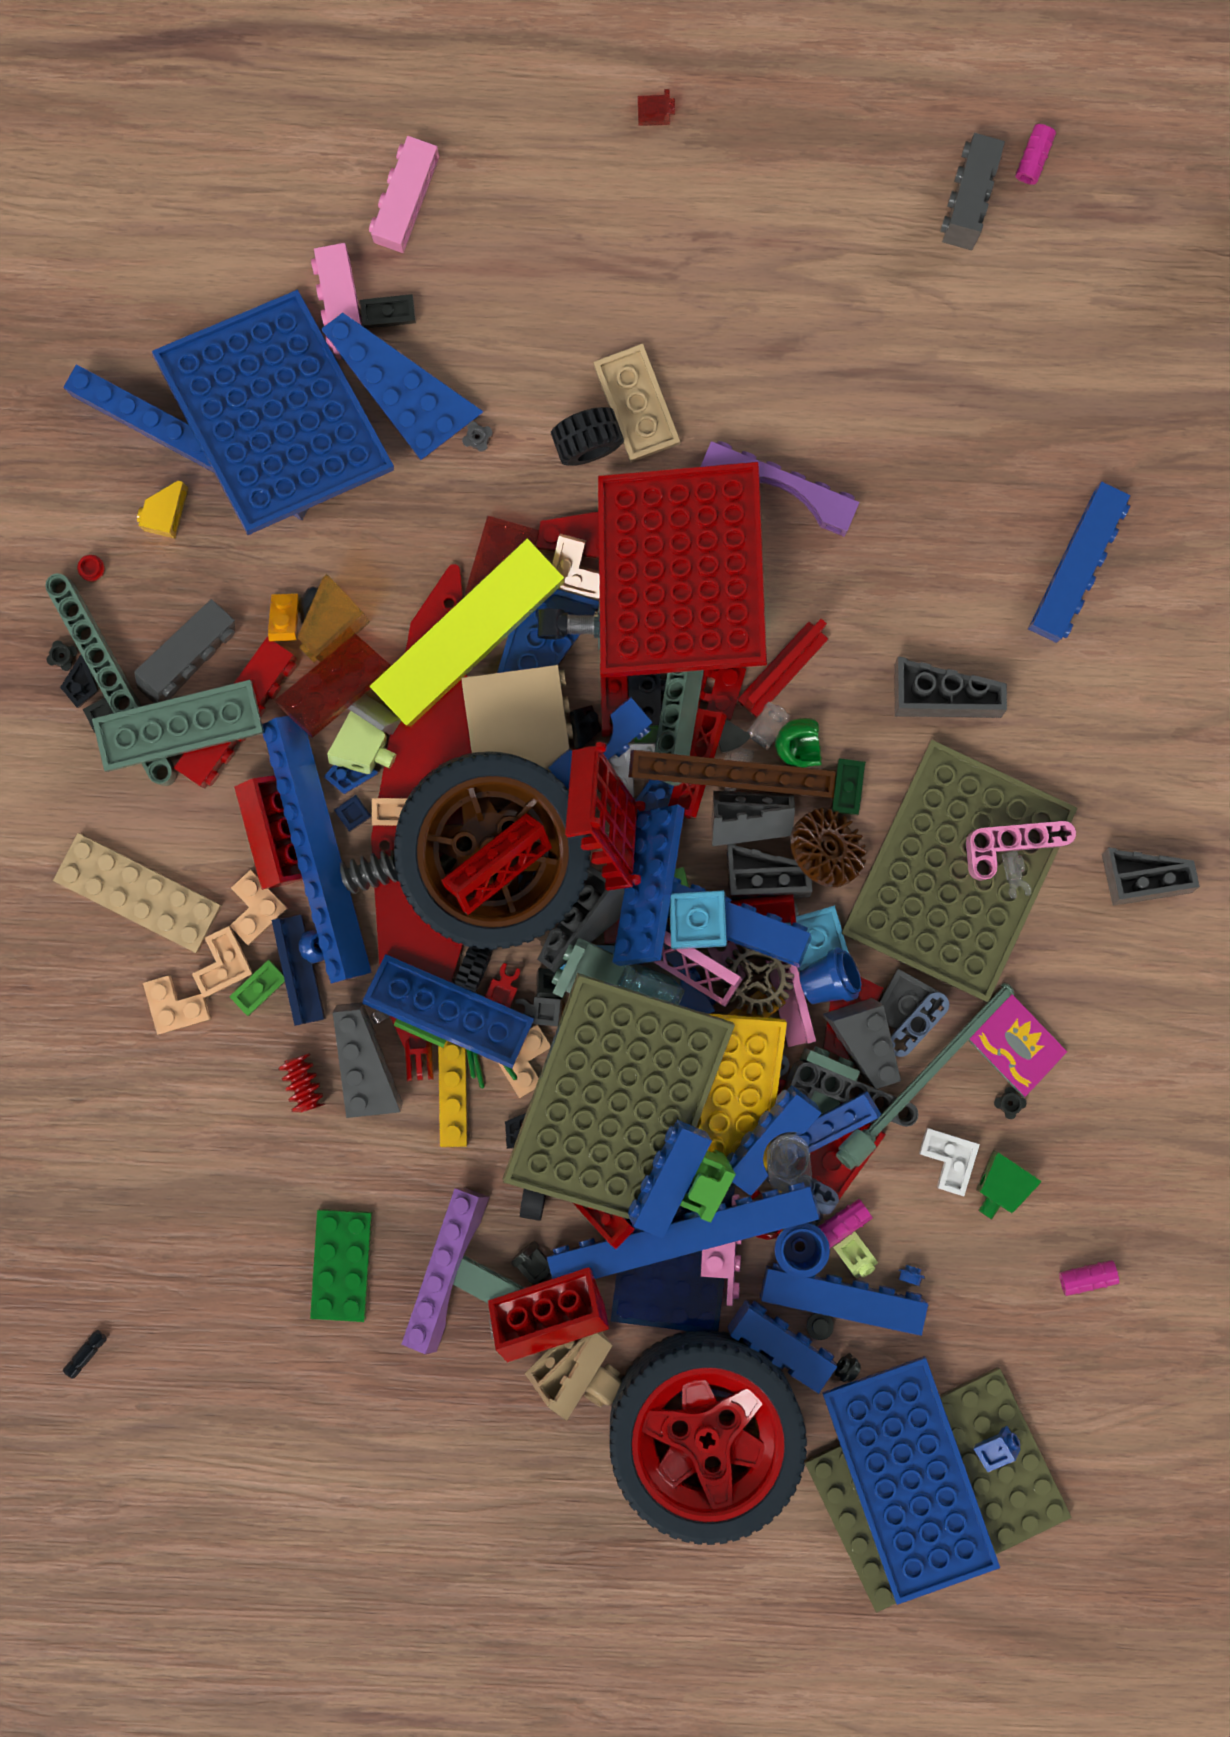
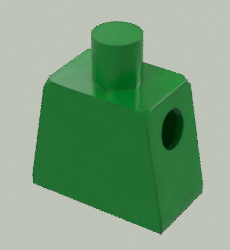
[976,1150,1042,1220]

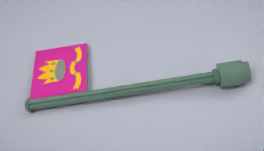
[836,983,1067,1170]

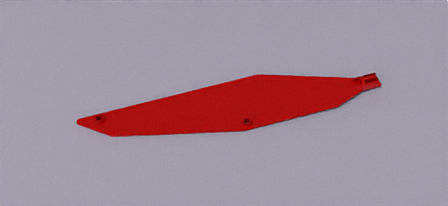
[371,564,477,1082]

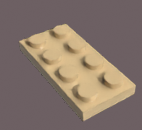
[593,344,680,462]

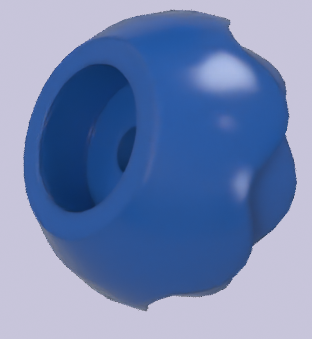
[298,930,324,963]

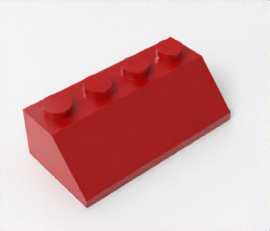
[234,775,303,890]
[488,1267,609,1363]

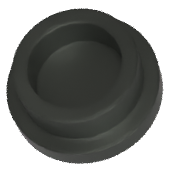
[806,1313,834,1340]

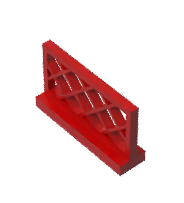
[737,619,828,719]

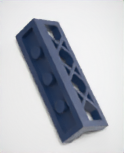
[271,915,325,1026]

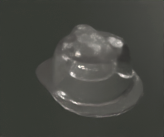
[767,1134,812,1193]

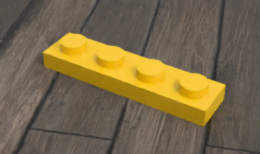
[438,1041,468,1147]

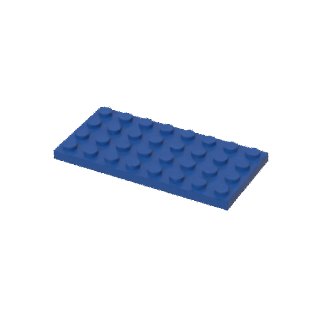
[822,1356,1000,1605]

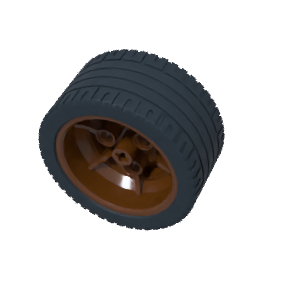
[394,751,591,949]

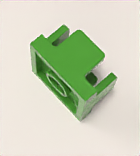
[680,1150,736,1223]

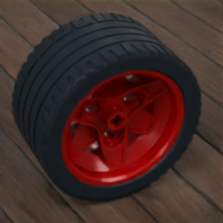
[609,1329,807,1545]

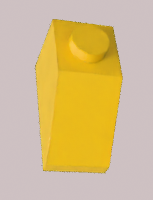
[137,481,188,539]

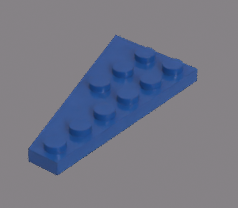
[322,313,483,461]
[497,589,600,673]

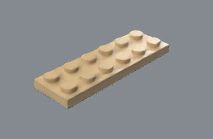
[53,833,222,953]

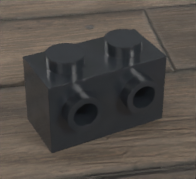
[628,673,666,727]

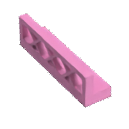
[654,931,743,1007]
[765,960,816,1047]

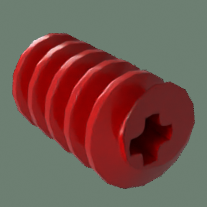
[278,1053,326,1113]

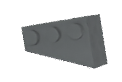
[711,791,795,846]

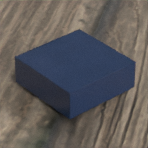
[334,795,372,832]

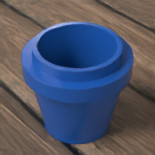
[799,947,861,1004]
[774,1222,830,1278]

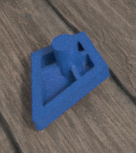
[324,765,378,794]
[635,780,674,812]

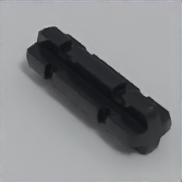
[63,1330,107,1379]

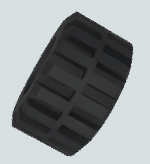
[551,407,624,466]

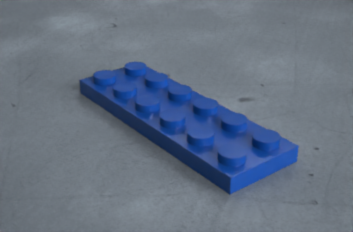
[612,804,685,966]
[362,954,534,1069]

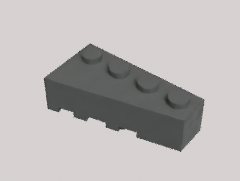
[940,133,1005,251]
[134,599,235,703]
[894,656,1007,718]
[333,1002,403,1118]

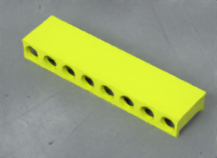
[370,538,564,727]

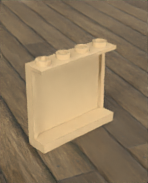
[461,665,573,774]

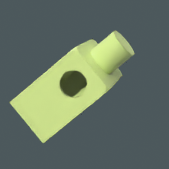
[327,711,396,774]

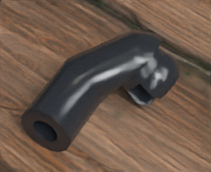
[298,586,325,625]

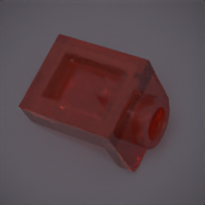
[638,89,675,126]

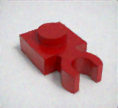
[485,963,521,1008]

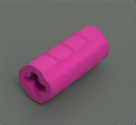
[1015,124,1056,185]
[818,1198,873,1248]
[1059,1260,1119,1296]

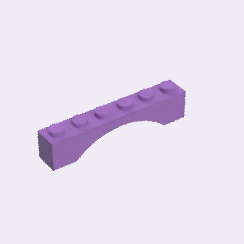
[701,441,859,537]
[401,1188,489,1354]

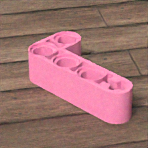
[966,821,1076,881]

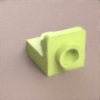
[833,1232,878,1279]

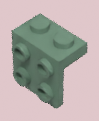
[551,938,626,997]
[799,1046,860,1114]

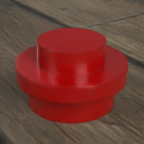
[77,555,105,582]

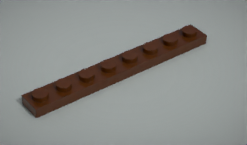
[628,750,836,798]

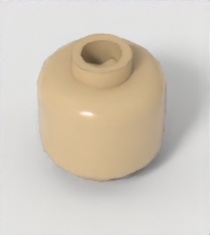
[584,1364,621,1407]

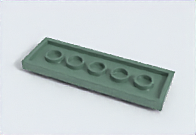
[92,680,264,772]

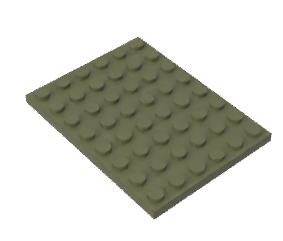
[842,740,1078,1002]
[502,973,735,1219]
[804,1367,1072,1613]

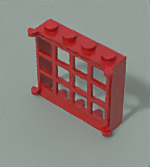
[565,742,646,891]

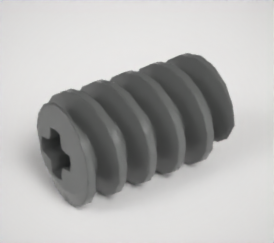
[340,849,399,894]

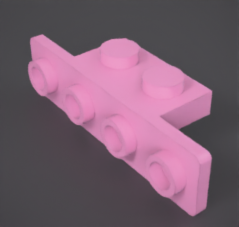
[701,1194,742,1306]

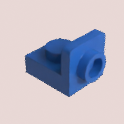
[974,1426,1021,1472]

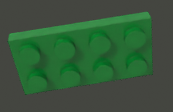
[310,1209,372,1322]

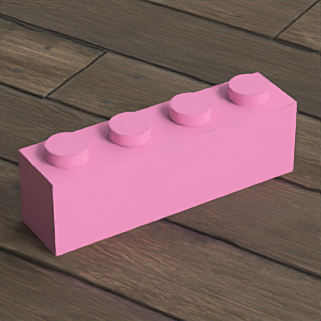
[369,136,440,253]
[311,243,362,359]

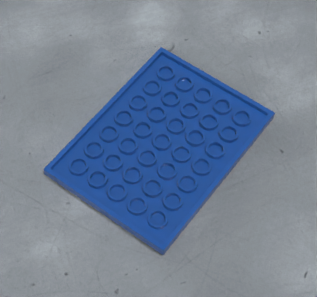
[152,290,394,535]

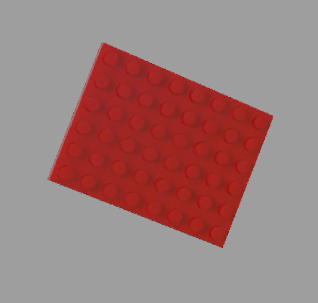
[598,462,767,678]

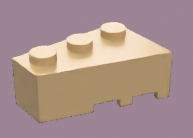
[525,1332,613,1421]

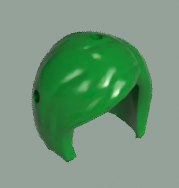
[775,718,822,768]

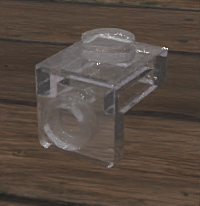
[747,702,790,750]

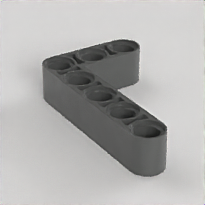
[780,1060,919,1138]

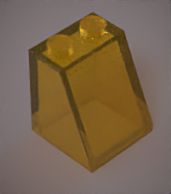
[297,574,370,665]

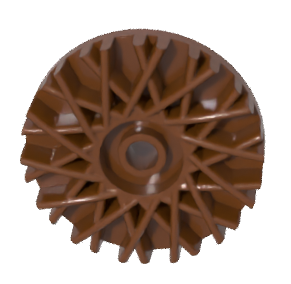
[790,808,867,887]

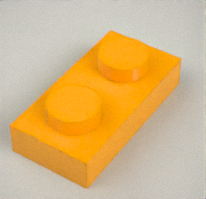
[268,593,299,641]

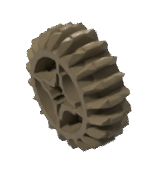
[721,946,794,1015]

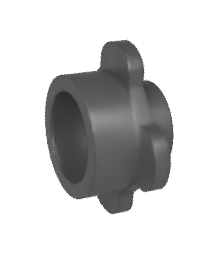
[462,421,492,452]

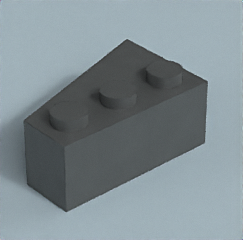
[726,844,812,901]
[1102,847,1200,906]
[822,998,901,1089]

